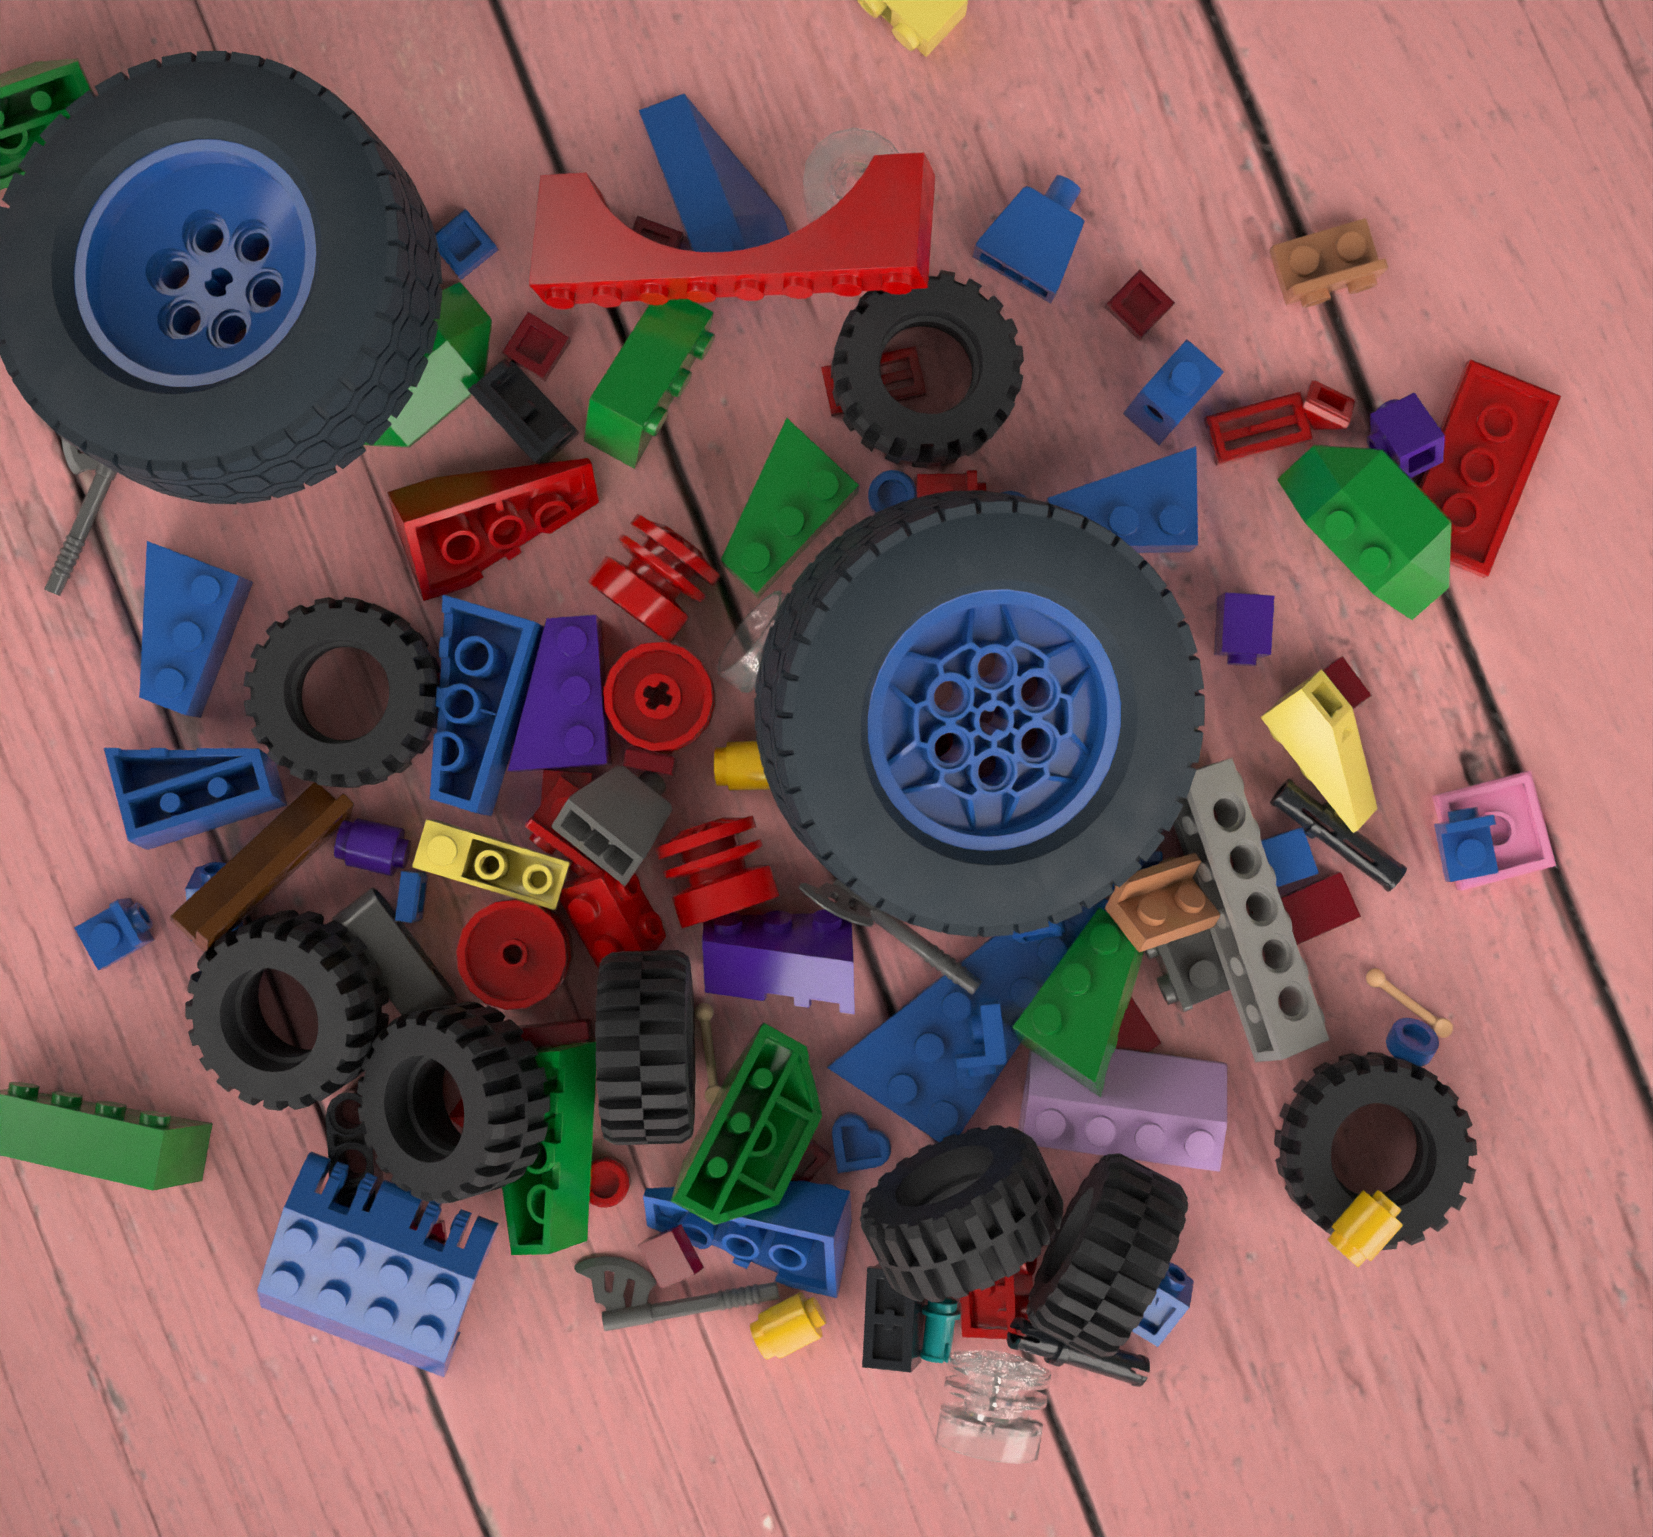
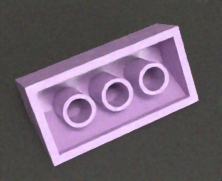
[1018,1048,1227,1172]

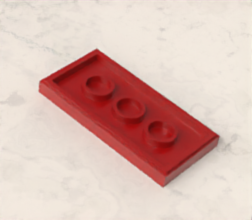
[1417,359,1561,578]

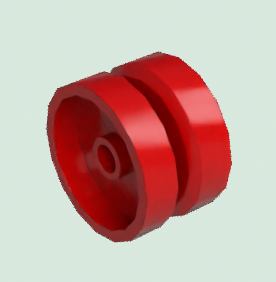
[603,642,716,753]
[456,899,574,1010]

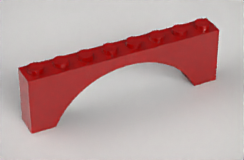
[529,152,935,309]

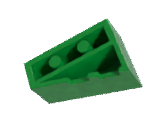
[584,299,715,469]
[721,417,859,599]
[1013,907,1145,1097]

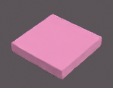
[1432,771,1556,891]

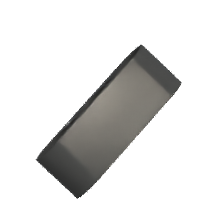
[332,887,458,1015]

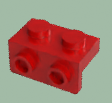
[559,869,666,969]

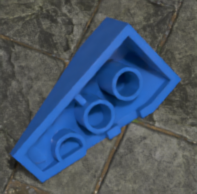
[639,94,790,252]
[643,1181,852,1298]

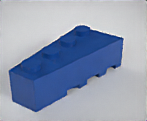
[430,595,544,816]

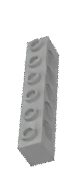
[1173,758,1329,1062]

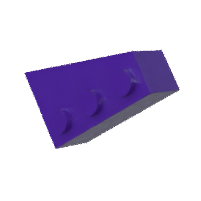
[507,615,612,772]
[702,909,855,1015]

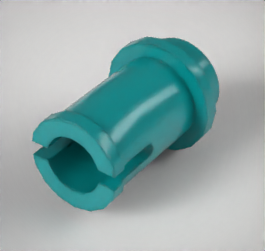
[920,1297,961,1363]

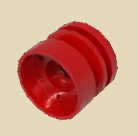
[587,514,720,644]
[655,815,780,928]

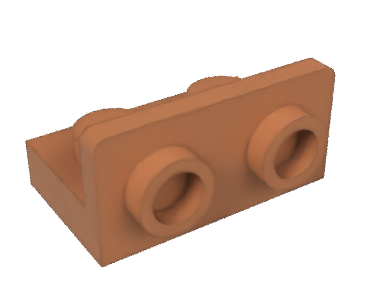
[1269,218,1389,308]
[1105,853,1221,952]

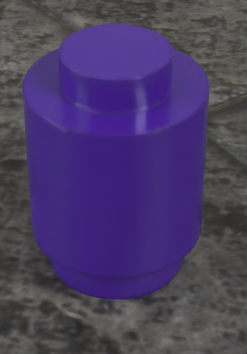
[334,818,411,876]

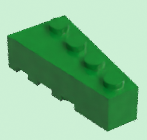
[502,1041,596,1255]
[0,1082,213,1191]

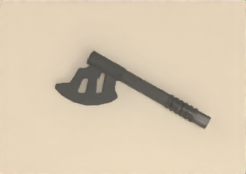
[44,438,117,596]
[799,879,983,995]
[574,1256,780,1331]

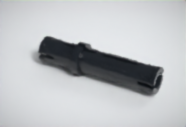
[1270,779,1407,892]
[1007,1317,1150,1387]

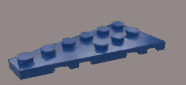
[827,898,1109,1142]

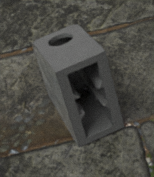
[551,765,672,886]

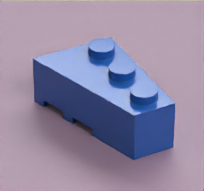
[1046,446,1198,553]
[139,541,253,718]
[104,748,287,850]

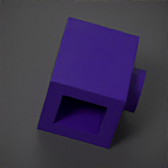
[1366,392,1445,478]

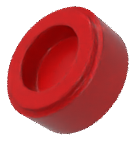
[589,1156,631,1208]

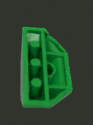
[0,58,94,190]
[364,282,492,448]
[1277,444,1452,620]
[671,1023,822,1225]

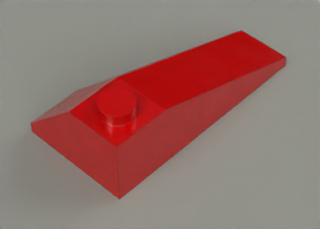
[387,458,599,601]

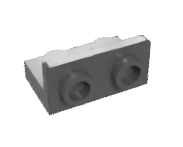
[1145,929,1230,1012]

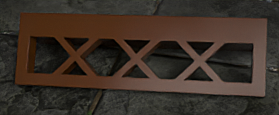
[170,782,354,952]

